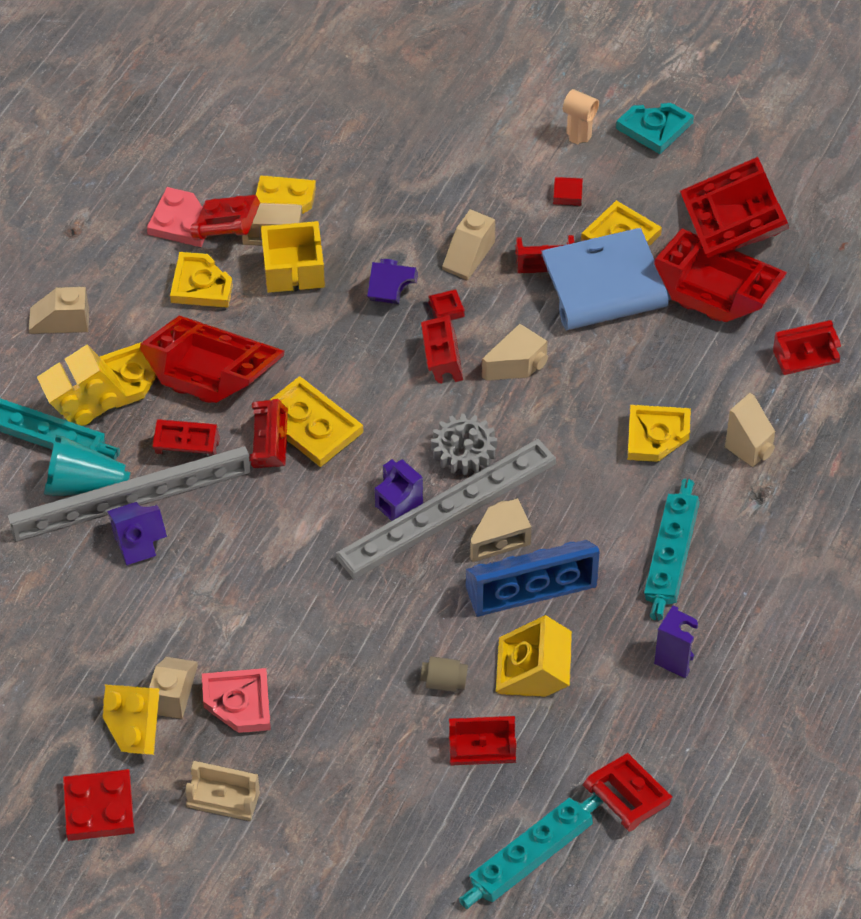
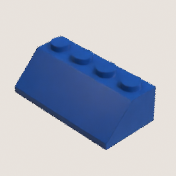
[466,540,600,617]

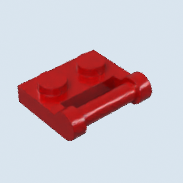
[190,195,260,240]
[583,753,673,832]

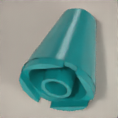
[44,435,131,496]

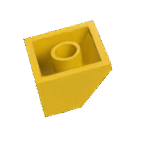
[496,615,572,697]

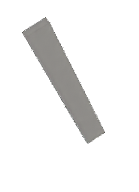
[336,439,556,580]
[8,446,250,542]

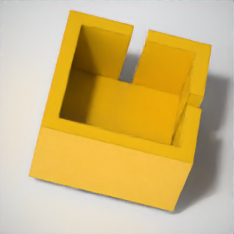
[261,221,325,293]
[37,344,127,426]

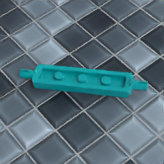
[0,398,120,460]
[644,478,700,621]
[458,793,604,909]

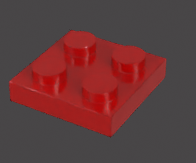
[63,769,135,841]

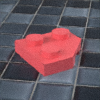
[147,187,206,247]
[202,668,271,733]

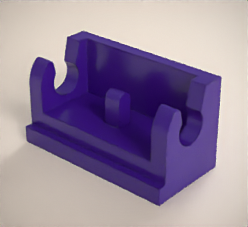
[654,605,698,679]

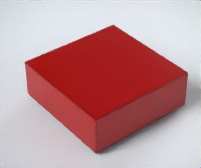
[553,177,583,206]
[428,289,465,320]

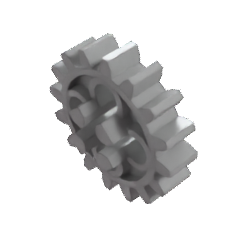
[431,414,497,475]

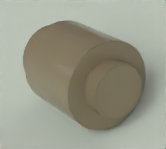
[420,656,468,692]

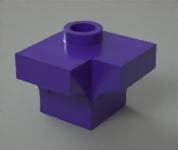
[367,259,418,304]
[375,459,423,521]
[107,502,167,565]

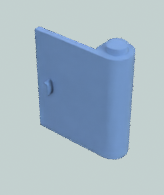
[542,228,671,330]

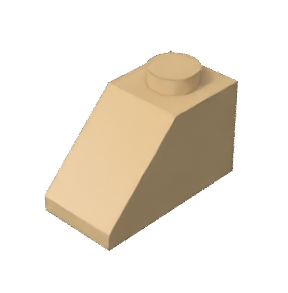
[442,209,495,280]
[29,287,89,334]
[482,324,548,380]
[725,393,775,467]
[470,498,531,562]
[149,657,198,719]

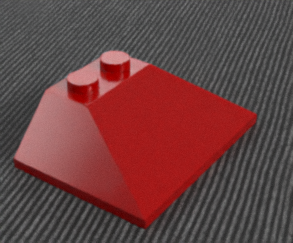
[680,157,790,258]
[654,228,787,322]
[140,315,285,403]

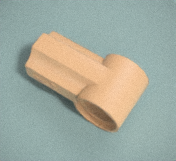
[562,89,599,144]

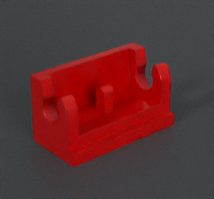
[515,235,575,274]
[421,315,464,384]
[773,320,841,375]
[249,398,288,468]
[152,419,220,456]
[449,716,516,766]

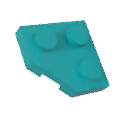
[616,103,694,154]

